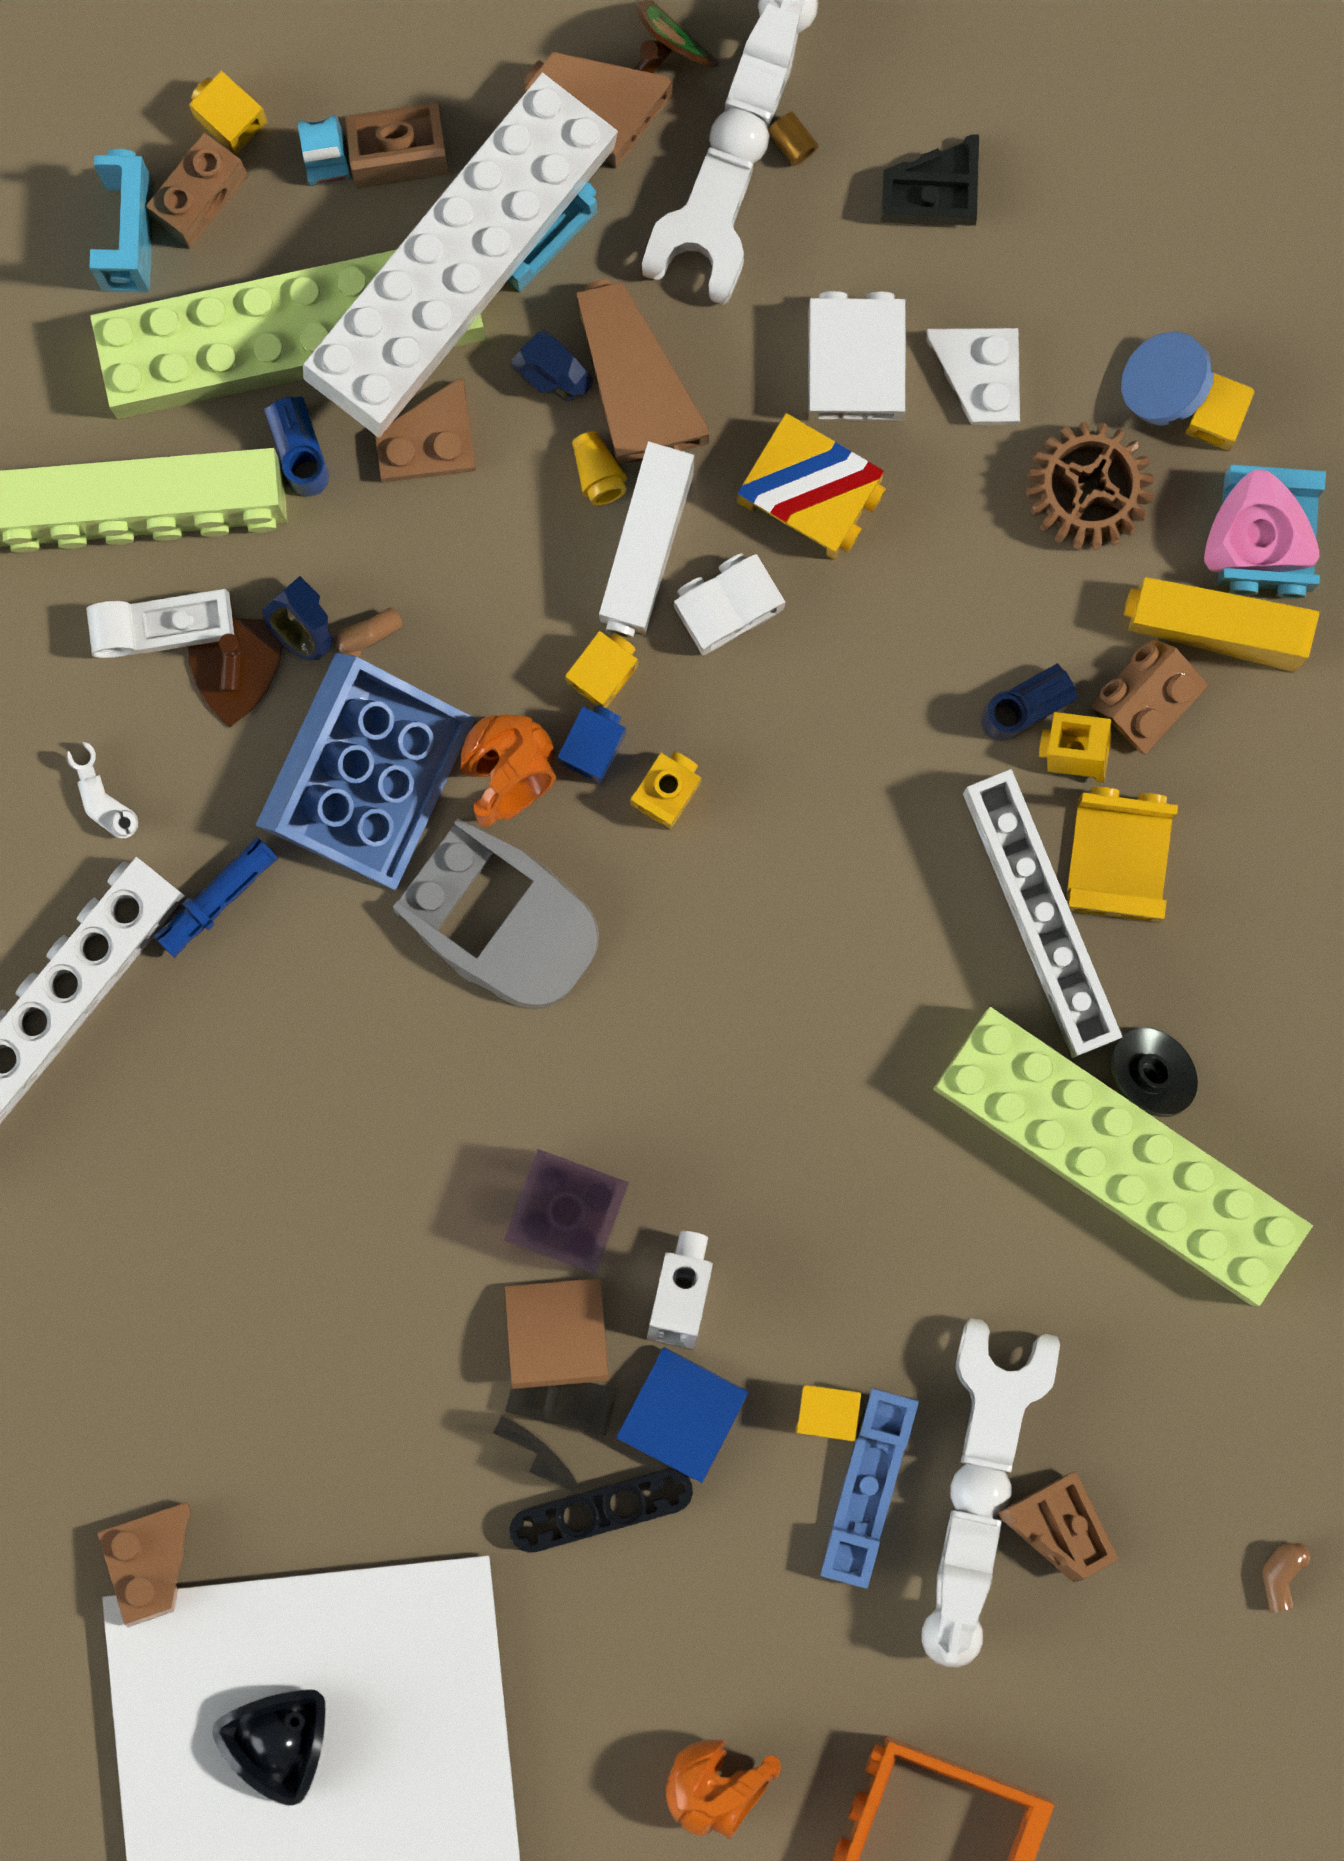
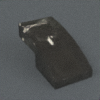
[505,1382,617,1436]
[494,1414,578,1492]

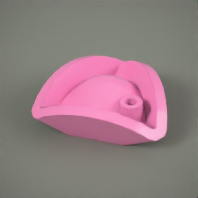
[1204,469,1320,573]

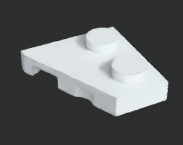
[926,328,1020,426]

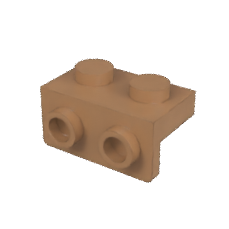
[1091,639,1209,755]

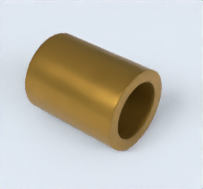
[768,112,819,166]

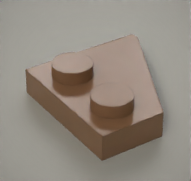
[998,1471,1119,1582]
[97,1502,191,1628]

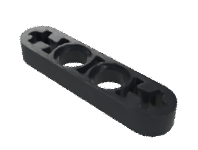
[509,1468,693,1553]

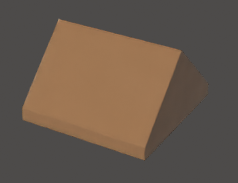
[345,102,449,188]

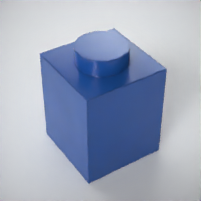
[557,705,626,784]

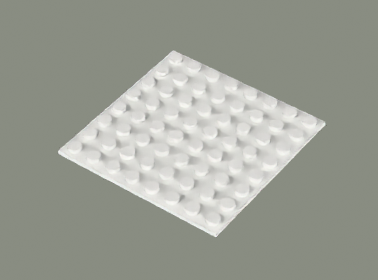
[102,1555,520,1861]

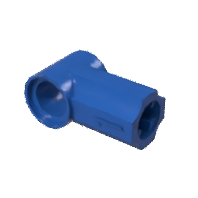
[264,396,329,497]

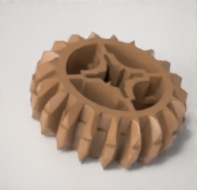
[1025,421,1155,550]

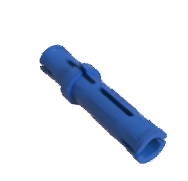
[153,837,278,958]

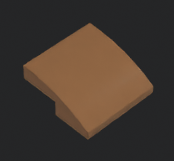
[505,1278,609,1389]

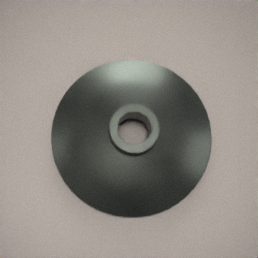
[1111,1028,1198,1117]

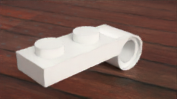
[86,589,234,658]

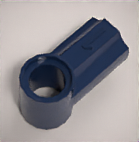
[981,663,1078,741]

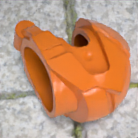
[460,714,556,827]
[666,1740,781,1839]

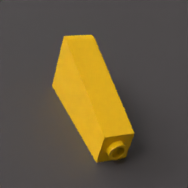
[1123,577,1320,673]

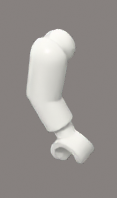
[67,742,138,838]

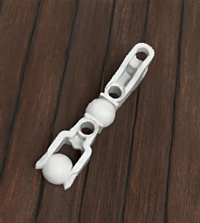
[642,0,818,305]
[922,1317,1060,1668]

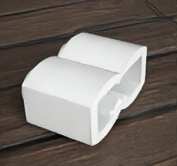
[674,553,786,656]

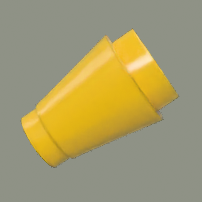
[572,431,627,506]

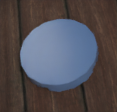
[1121,331,1214,426]

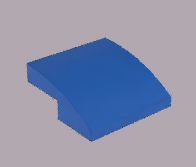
[616,1347,749,1483]

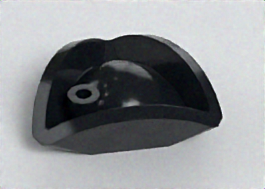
[212,1689,326,1806]

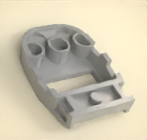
[393,818,599,1009]

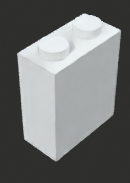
[808,291,905,422]

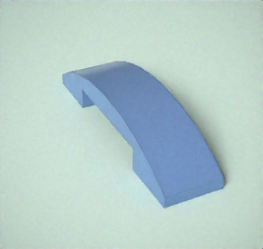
[820,1387,919,1589]

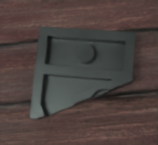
[881,134,979,226]

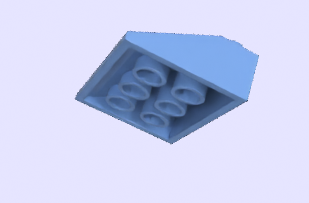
[255,653,475,890]

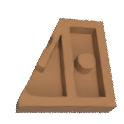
[375,378,476,483]

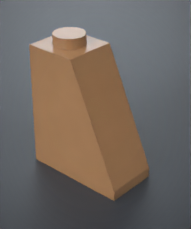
[523,52,672,168]

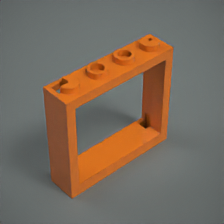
[831,1736,1055,1861]

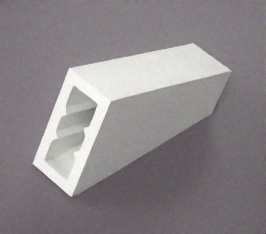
[599,441,694,638]

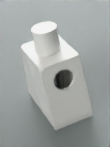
[647,1231,713,1350]

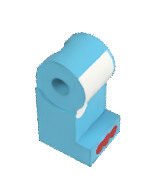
[298,115,351,186]

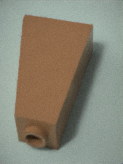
[576,279,709,466]

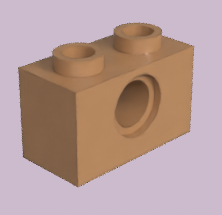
[146,132,247,249]

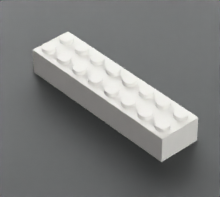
[303,72,618,438]

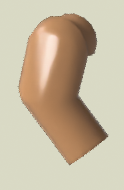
[333,608,402,657]
[1262,1542,1310,1612]

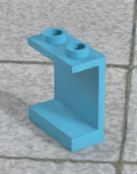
[1217,465,1326,599]

